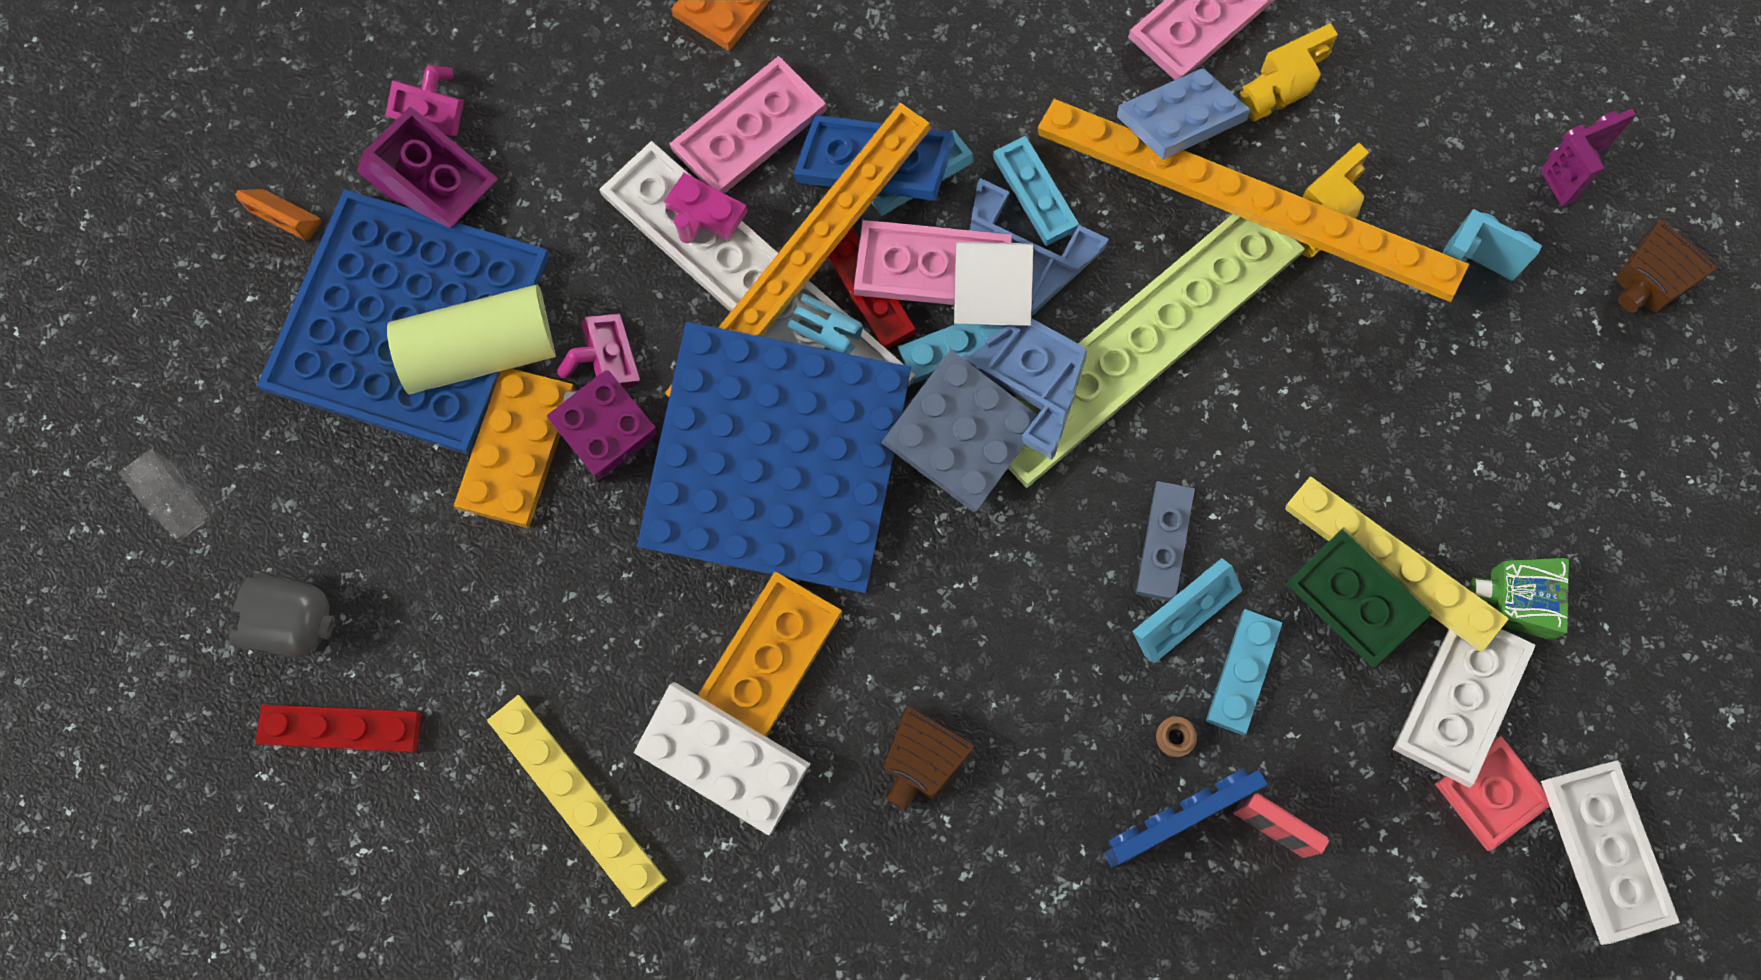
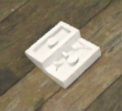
[954,242,1033,326]

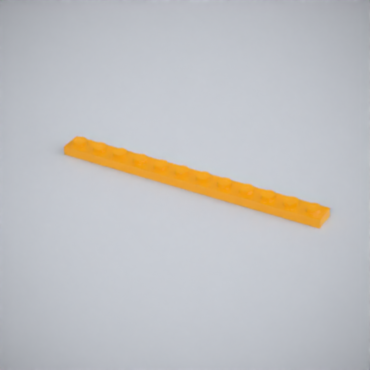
[1038,99,1469,302]

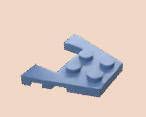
[970,178,1109,317]
[962,318,1087,460]

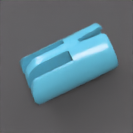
[787,294,863,354]

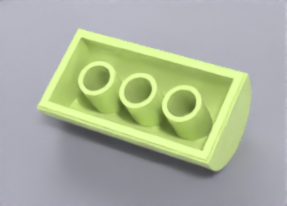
[387,285,556,394]

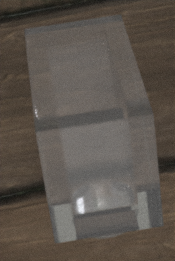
[119,449,211,541]

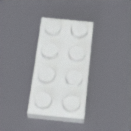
[1393,629,1536,788]
[634,682,810,835]
[1541,760,1679,945]

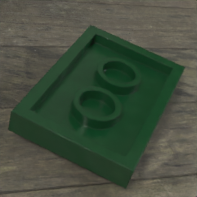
[1286,527,1433,668]

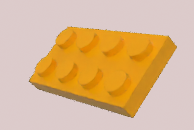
[453,369,576,529]
[697,572,842,737]

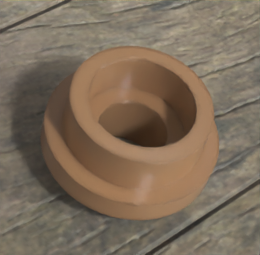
[1156,717,1197,757]

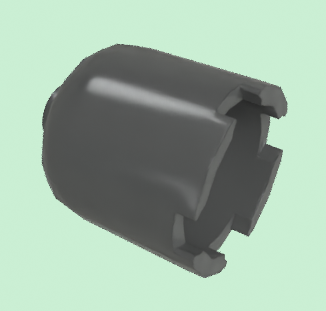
[229,570,335,658]

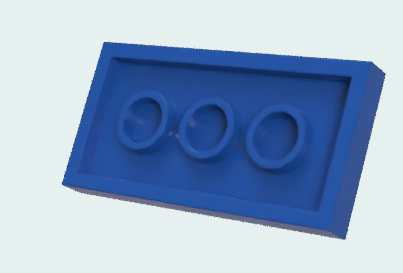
[793,115,955,201]
[1103,768,1268,868]

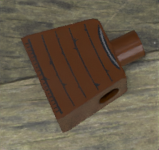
[1616,219,1717,312]
[884,707,974,811]

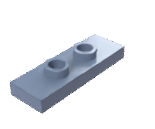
[1135,481,1195,601]

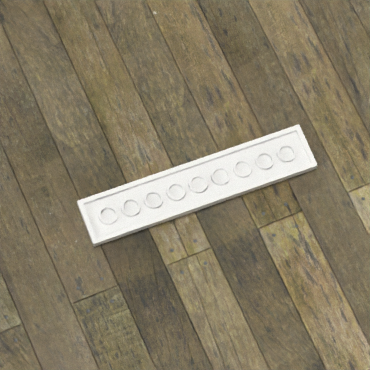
[599,141,915,387]

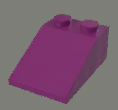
[357,106,498,229]

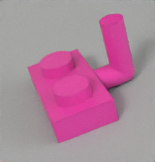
[385,65,464,136]
[664,172,748,244]
[557,314,640,388]

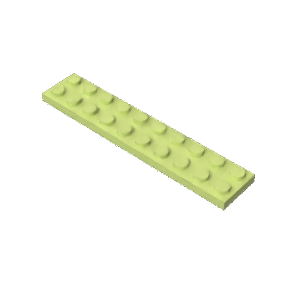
[1008,214,1304,488]

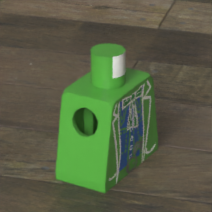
[1469,558,1569,640]

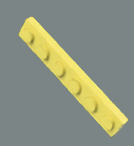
[1285,476,1509,653]
[487,695,667,907]

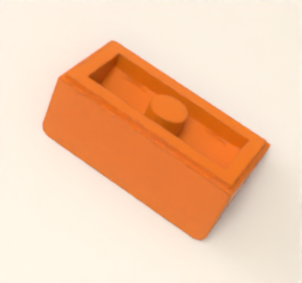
[235,189,322,241]

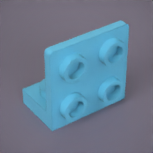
[1442,209,1542,281]

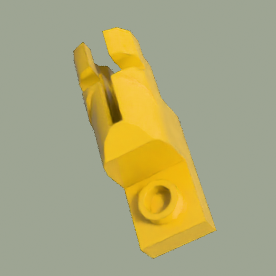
[1239,23,1338,121]
[1295,143,1369,258]

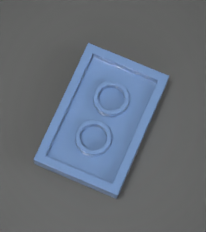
[1117,68,1250,159]

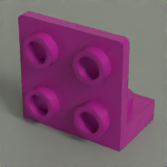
[1540,109,1636,207]
[547,370,658,482]

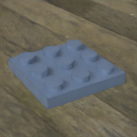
[881,349,1037,512]

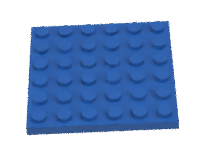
[257,189,550,455]
[637,322,911,594]

